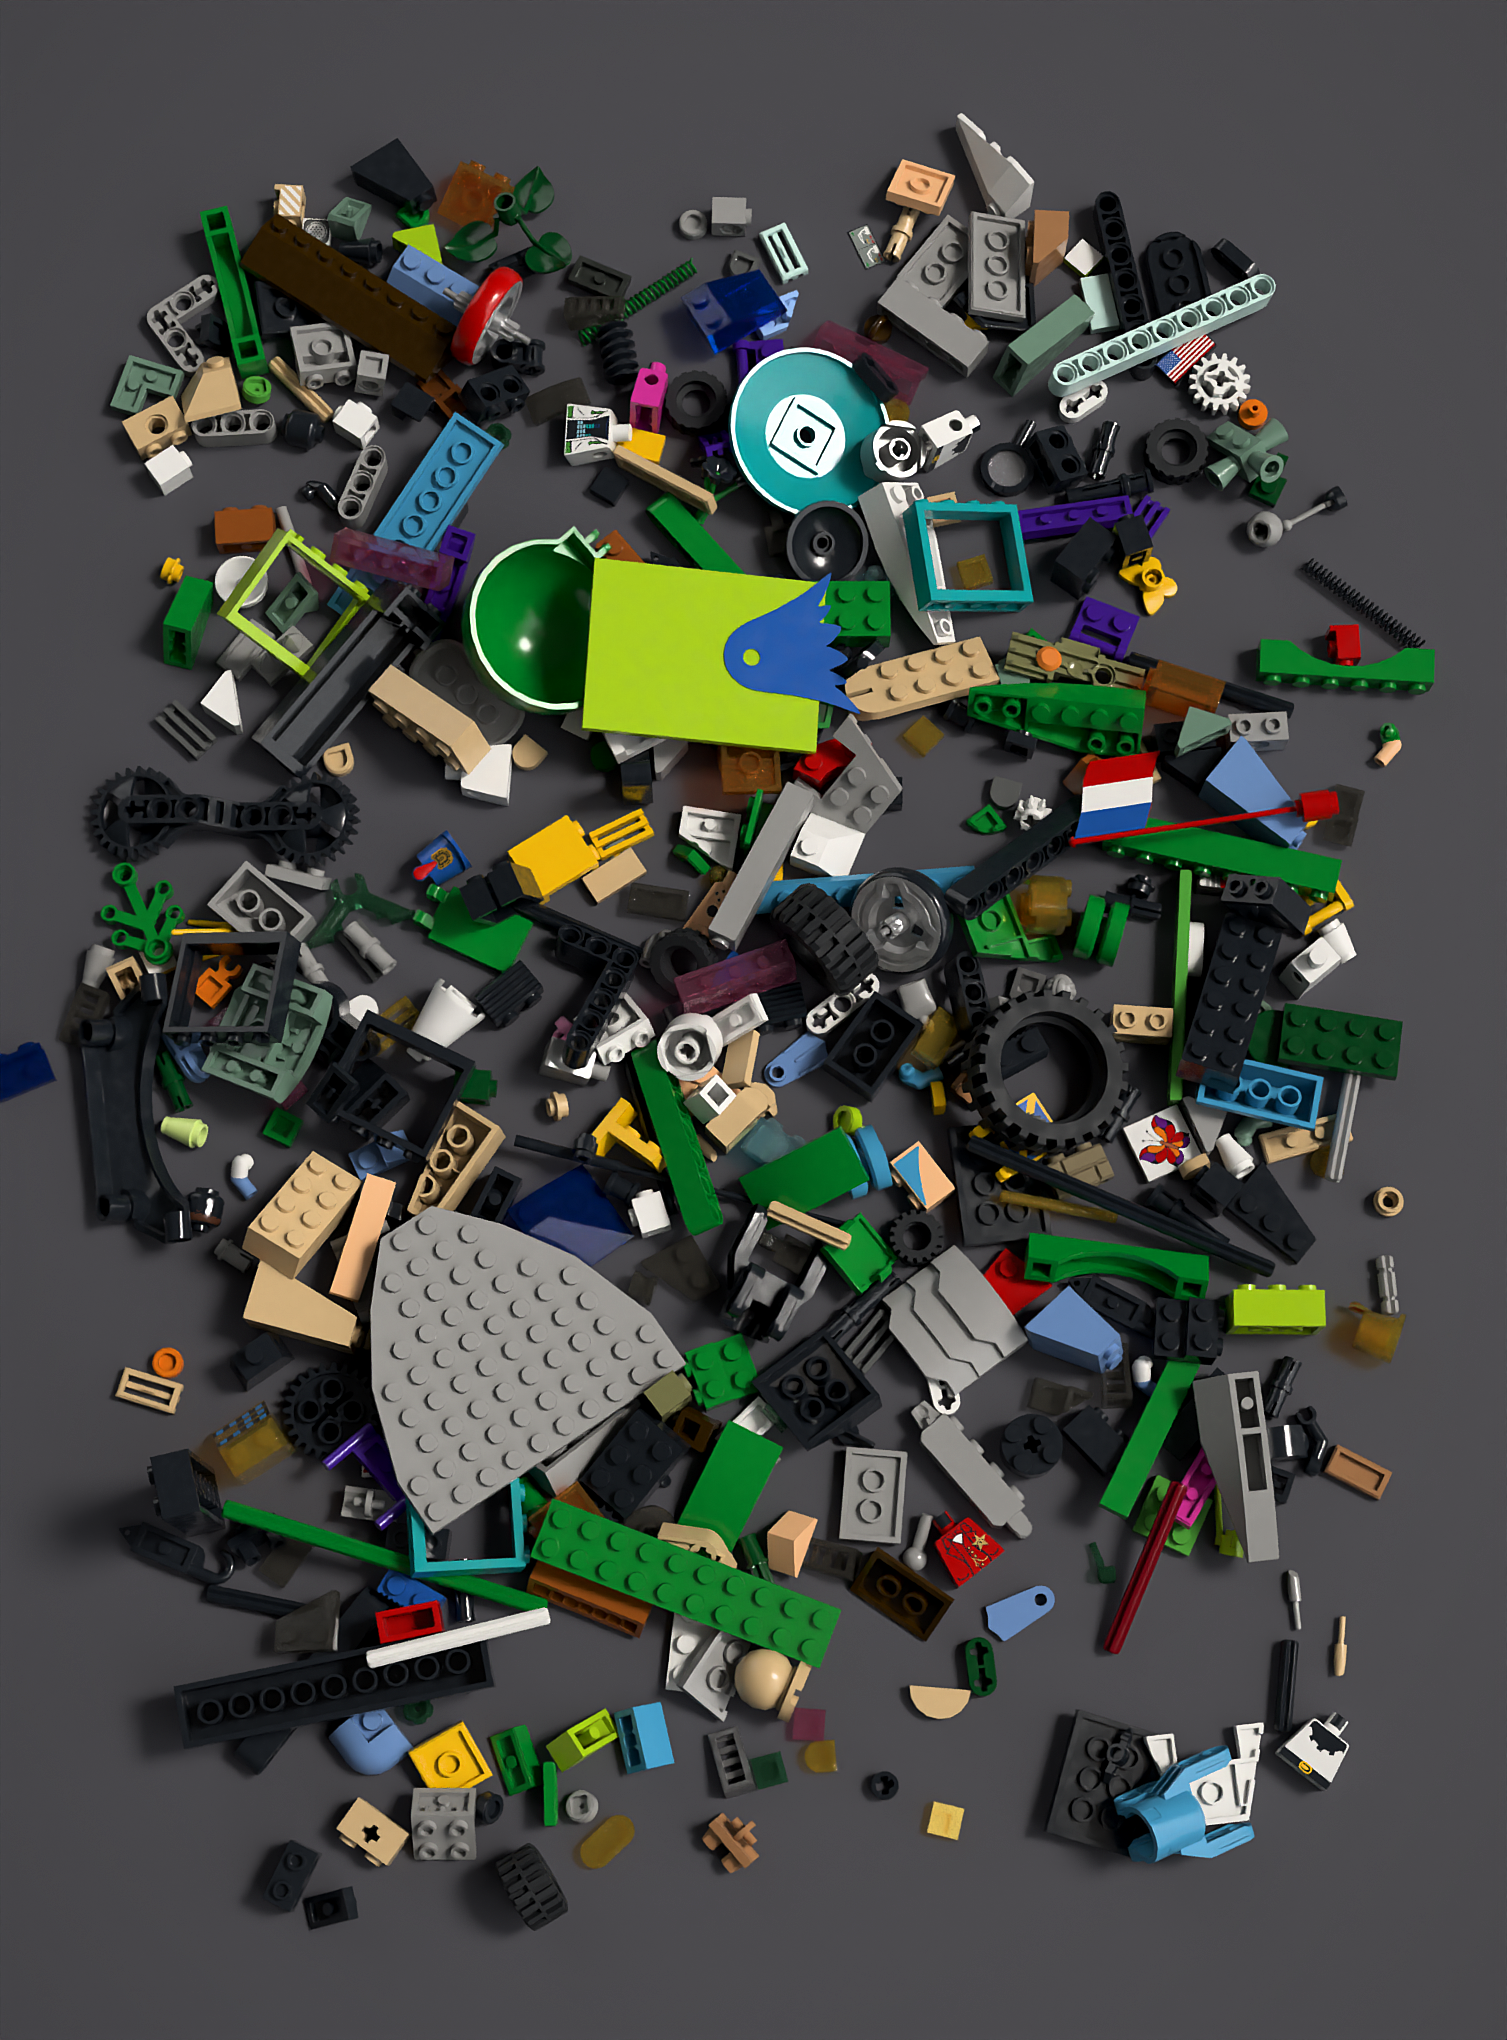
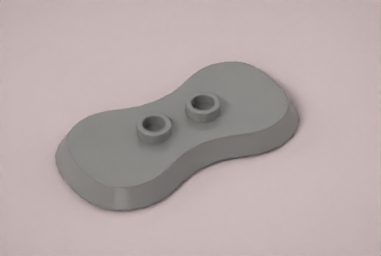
[409,639,525,746]

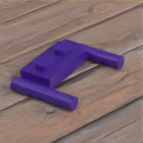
[321,1423,406,1531]

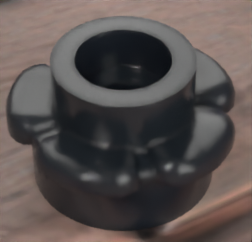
[1126,874,1155,900]

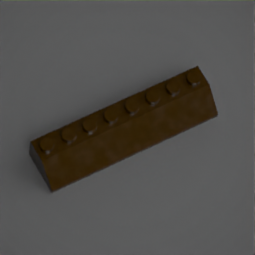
[240,214,457,384]

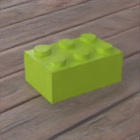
[1225,1284,1326,1335]

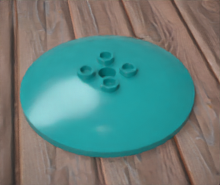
[728,348,889,515]

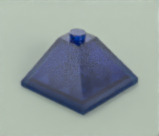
[507,1164,634,1267]

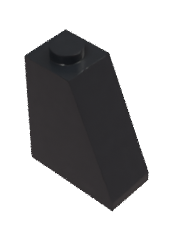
[350,138,437,215]

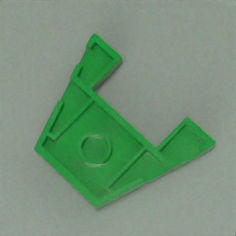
[957,877,1063,963]

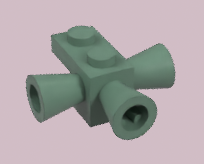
[1204,418,1289,491]

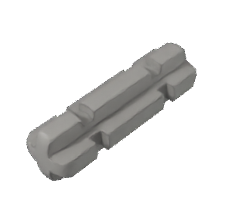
[1376,1255,1399,1315]

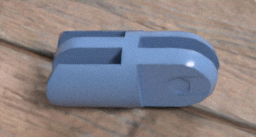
[161,1026,210,1083]

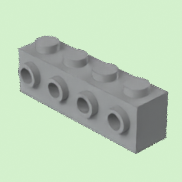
[877,277,989,378]

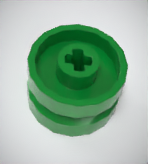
[1072,894,1130,967]

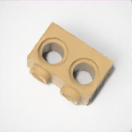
[1110,1004,1173,1045]

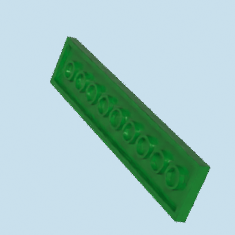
[530,1498,841,1668]

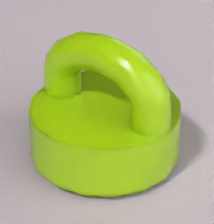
[833,1105,862,1136]

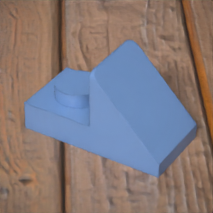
[348,1130,409,1182]

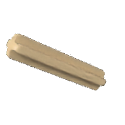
[268,356,334,423]
[767,1201,852,1250]

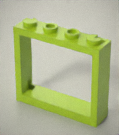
[217,528,370,678]

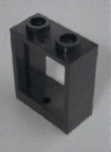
[1221,874,1312,935]

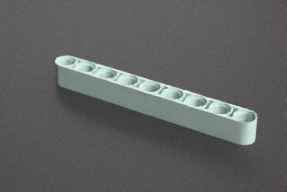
[1048,274,1276,397]

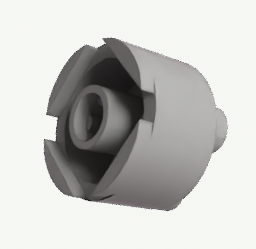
[860,421,926,483]

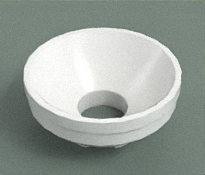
[215,556,268,608]

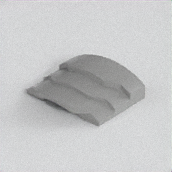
[881,1245,1028,1396]

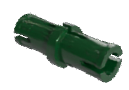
[155,1051,193,1113]

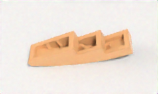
[329,1173,396,1303]

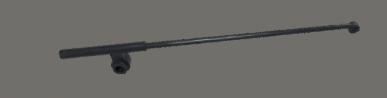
[514,1133,845,1226]

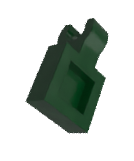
[1248,452,1289,508]

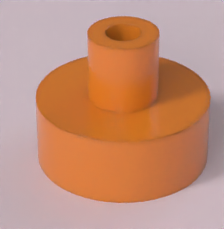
[1238,399,1268,430]

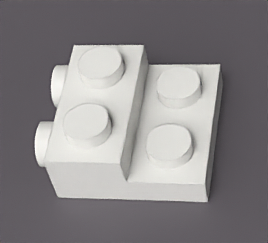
[573,993,656,1065]

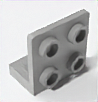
[411,1788,477,1860]

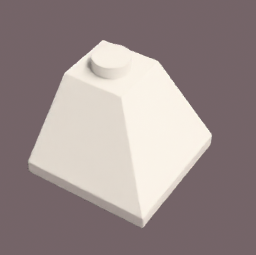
[790,813,865,877]

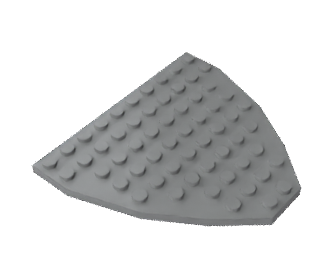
[370,1206,686,1535]

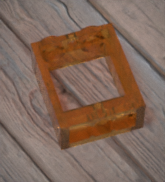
[1142,659,1226,718]

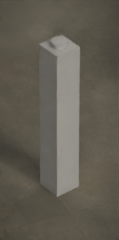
[708,781,814,952]

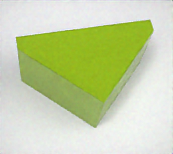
[392,224,443,265]

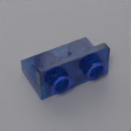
[0,1042,57,1103]

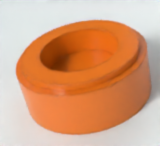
[152,1347,184,1379]

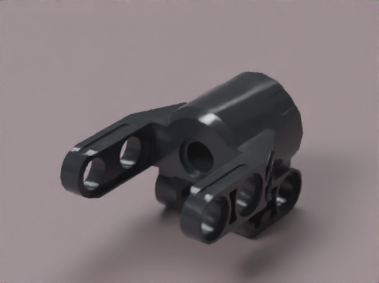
[717,1203,829,1343]

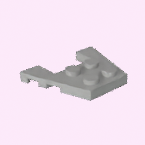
[793,713,903,834]

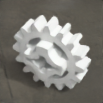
[1188,353,1251,415]

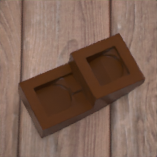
[416,369,466,420]

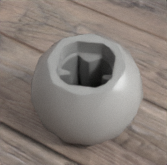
[1246,511,1283,548]

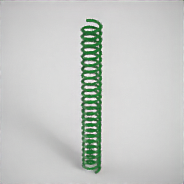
[578,258,697,346]

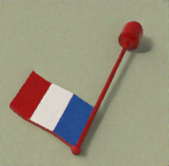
[1069,751,1339,848]

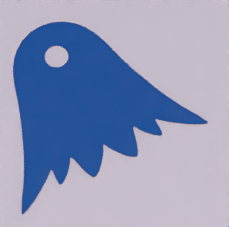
[724,573,860,714]

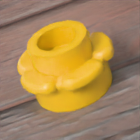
[160,557,184,584]

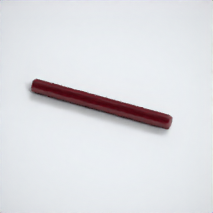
[1103,1481,1187,1654]

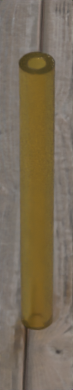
[999,1190,1118,1223]

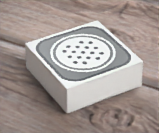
[302,218,331,247]

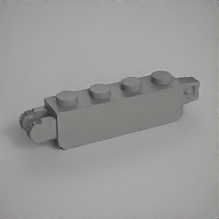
[910,1400,1033,1539]

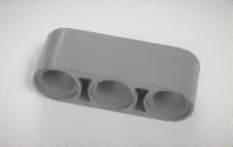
[191,409,278,447]
[338,445,388,530]

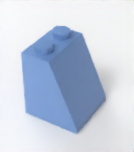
[1025,1286,1123,1374]

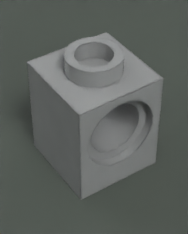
[712,197,752,236]
[354,350,389,397]

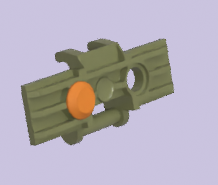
[1003,632,1145,690]

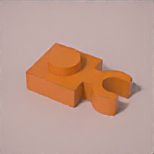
[195,955,243,1010]

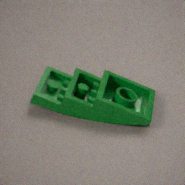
[739,1126,870,1231]
[677,1420,783,1553]

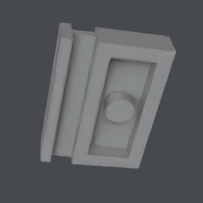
[264,860,332,890]

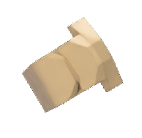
[705,1082,778,1154]
[658,1522,737,1568]

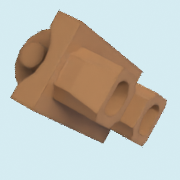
[702,1813,759,1873]

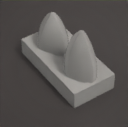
[251,626,314,687]

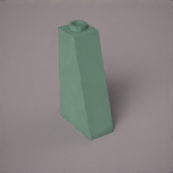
[993,294,1095,397]

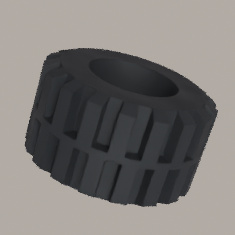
[496,1842,568,1931]

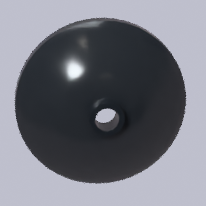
[785,500,869,581]

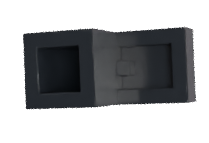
[1266,1425,1309,1462]

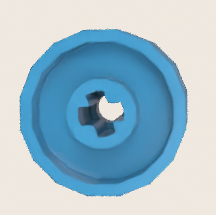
[845,1124,893,1200]

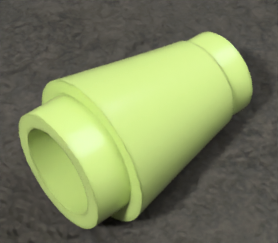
[161,1116,208,1148]

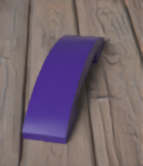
[424,525,476,642]

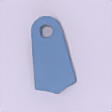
[764,1031,828,1088]
[986,1586,1055,1641]

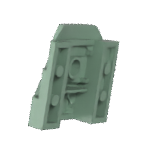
[201,963,333,1104]

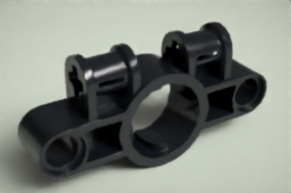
[260,960,382,1071]

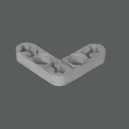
[147,275,221,377]

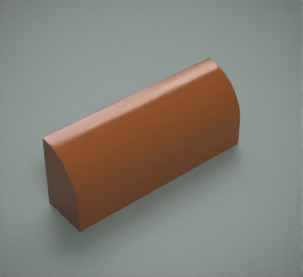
[526,1560,654,1639]

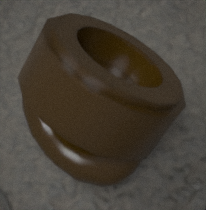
[864,315,892,345]

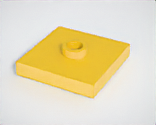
[408,1720,493,1788]

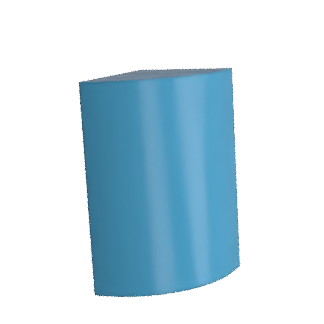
[614,1702,675,1774]

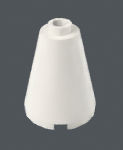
[406,978,485,1062]

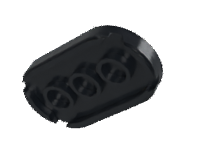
[1145,232,1214,327]

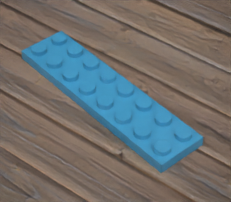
[327,412,504,615]

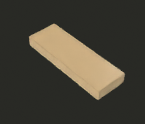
[1258,1114,1353,1165]

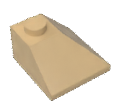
[181,356,242,423]

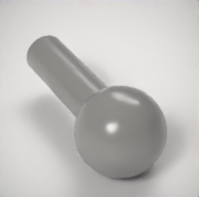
[903,1513,933,1571]

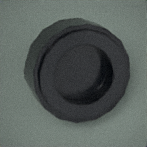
[475,1791,504,1825]

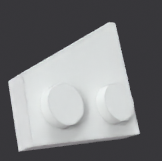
[679,806,741,871]

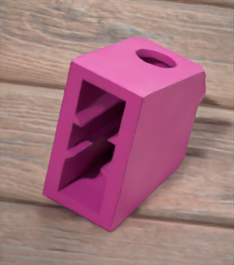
[630,362,668,434]

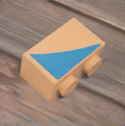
[889,1141,955,1213]

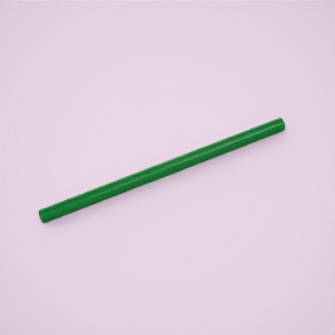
[221,1500,548,1612]

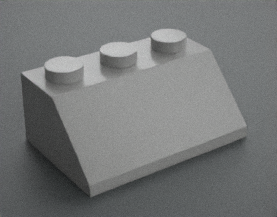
[207,861,317,961]

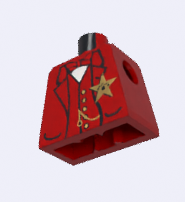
[932,1511,1005,1589]

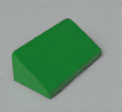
[490,1725,544,1796]

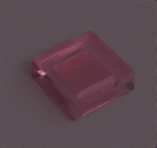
[793,1708,826,1742]

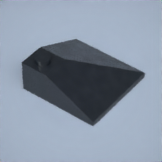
[752,1328,882,1451]

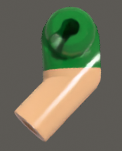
[1374,722,1401,767]

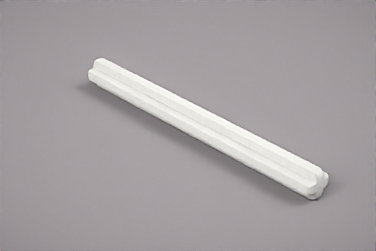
[366,1607,550,1668]

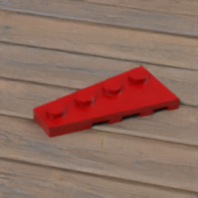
[983,1248,1053,1315]

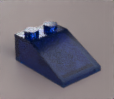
[681,269,787,355]

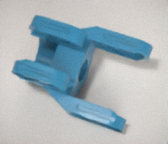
[1114,1745,1255,1864]

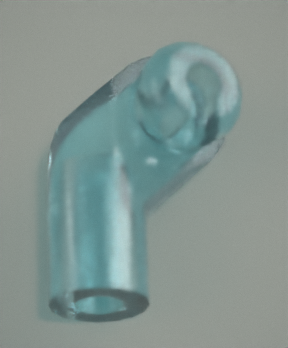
[864,565,898,597]

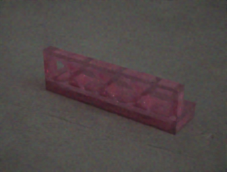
[812,320,929,405]
[673,939,797,1014]

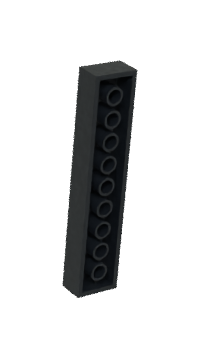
[173,1630,496,1749]

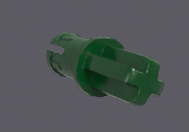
[737,1533,775,1583]

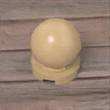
[734,1648,812,1723]

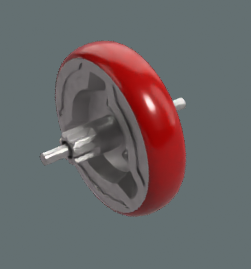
[443,267,531,366]

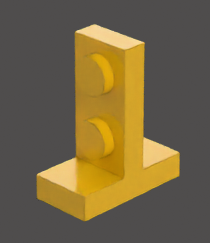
[591,1097,666,1173]

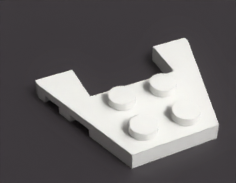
[1143,1722,1264,1826]

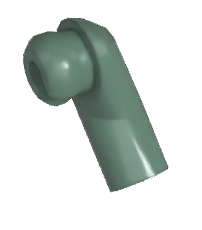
[1234,1116,1273,1147]

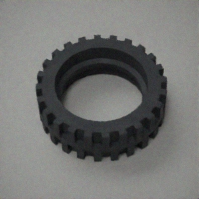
[960,989,1129,1156]

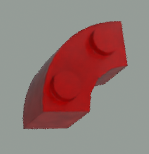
[793,739,872,791]

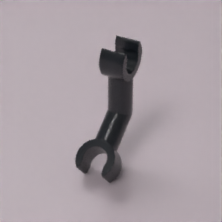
[1295,1406,1328,1477]

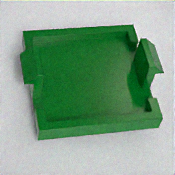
[820,1212,898,1296]

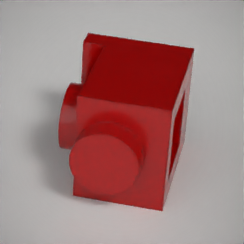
[1325,624,1361,666]

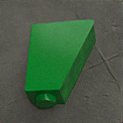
[163,576,214,670]

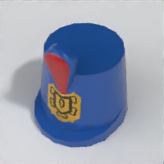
[412,830,472,886]

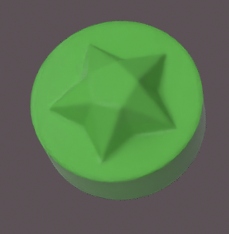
[242,376,271,404]

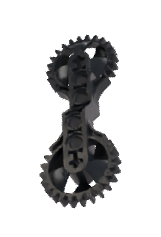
[90,766,361,868]

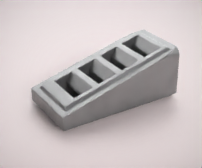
[708,1726,756,1799]

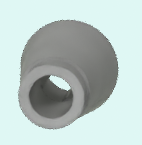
[82,943,115,989]

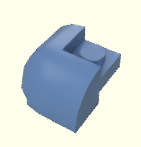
[328,1710,413,1775]

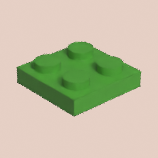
[1132,1475,1213,1557]

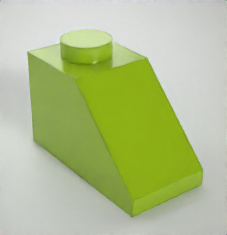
[546,1708,619,1773]

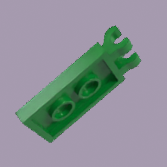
[413,884,533,974]

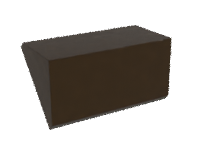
[850,1547,955,1642]

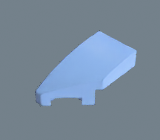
[748,290,799,340]

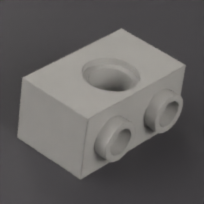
[1225,711,1289,753]

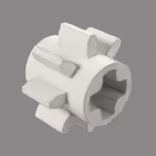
[1014,795,1052,831]

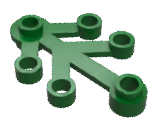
[101,862,185,965]

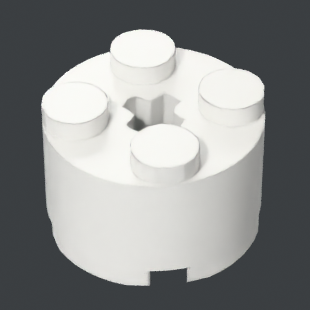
[657,1013,723,1081]

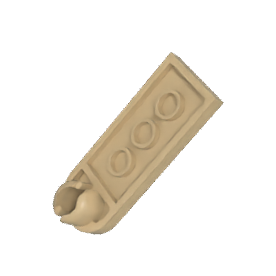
[845,636,1000,721]

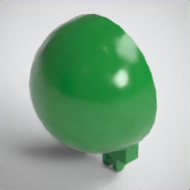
[461,526,612,715]

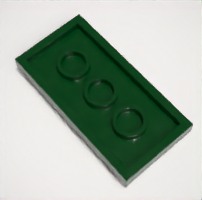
[1277,1003,1403,1081]

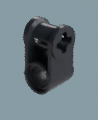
[491,339,546,376]

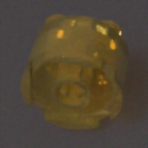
[1020,875,1072,935]

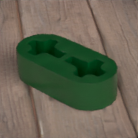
[965,1637,997,1697]

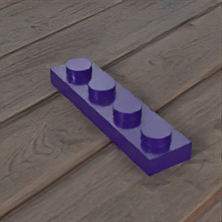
[1018,495,1133,540]

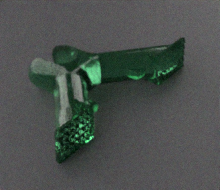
[307,873,416,949]

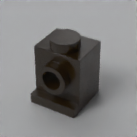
[671,1406,723,1453]

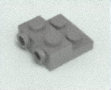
[290,322,357,389]

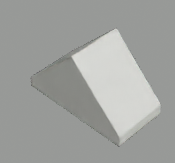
[201,670,243,735]

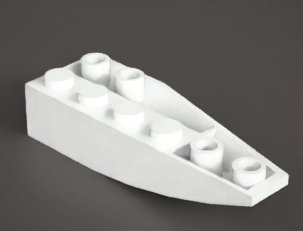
[858,482,955,645]

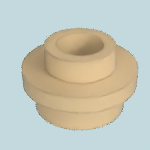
[546,1092,569,1122]
[1373,1187,1404,1217]

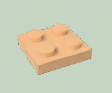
[885,159,955,216]

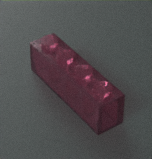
[329,528,455,591]

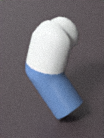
[230,1154,258,1200]
[1132,1356,1156,1398]

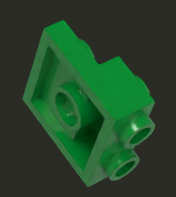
[683,1333,758,1412]

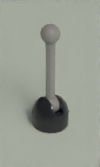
[1282,486,1348,531]

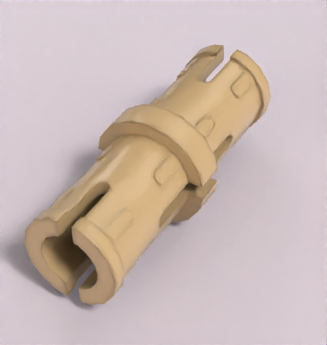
[883,206,920,262]

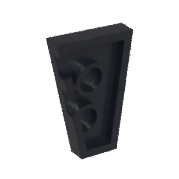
[1225,1161,1317,1264]

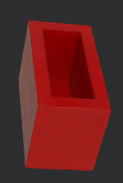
[375,1600,445,1644]

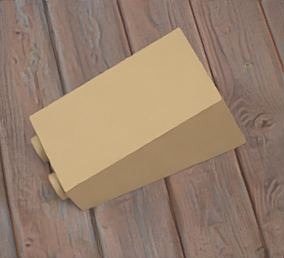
[243,1260,366,1355]

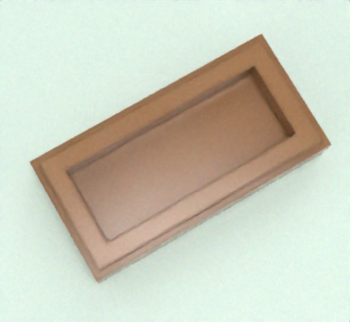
[1323,1444,1393,1500]

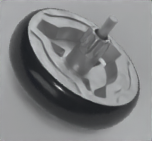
[849,867,954,975]

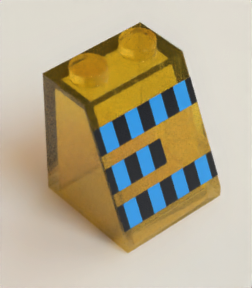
[212,1400,297,1485]

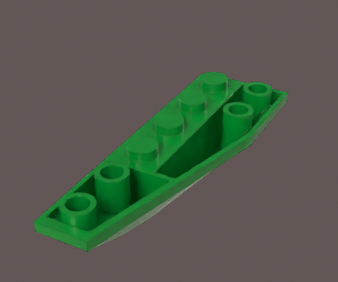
[967,683,1146,757]

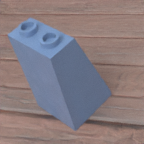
[1198,736,1308,850]

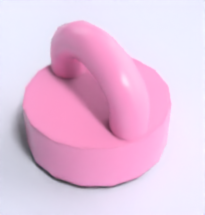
[553,1016,573,1041]

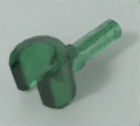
[1089,1542,1116,1584]

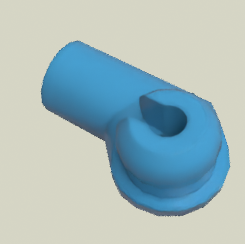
[899,1063,944,1090]

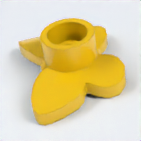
[1118,557,1177,616]

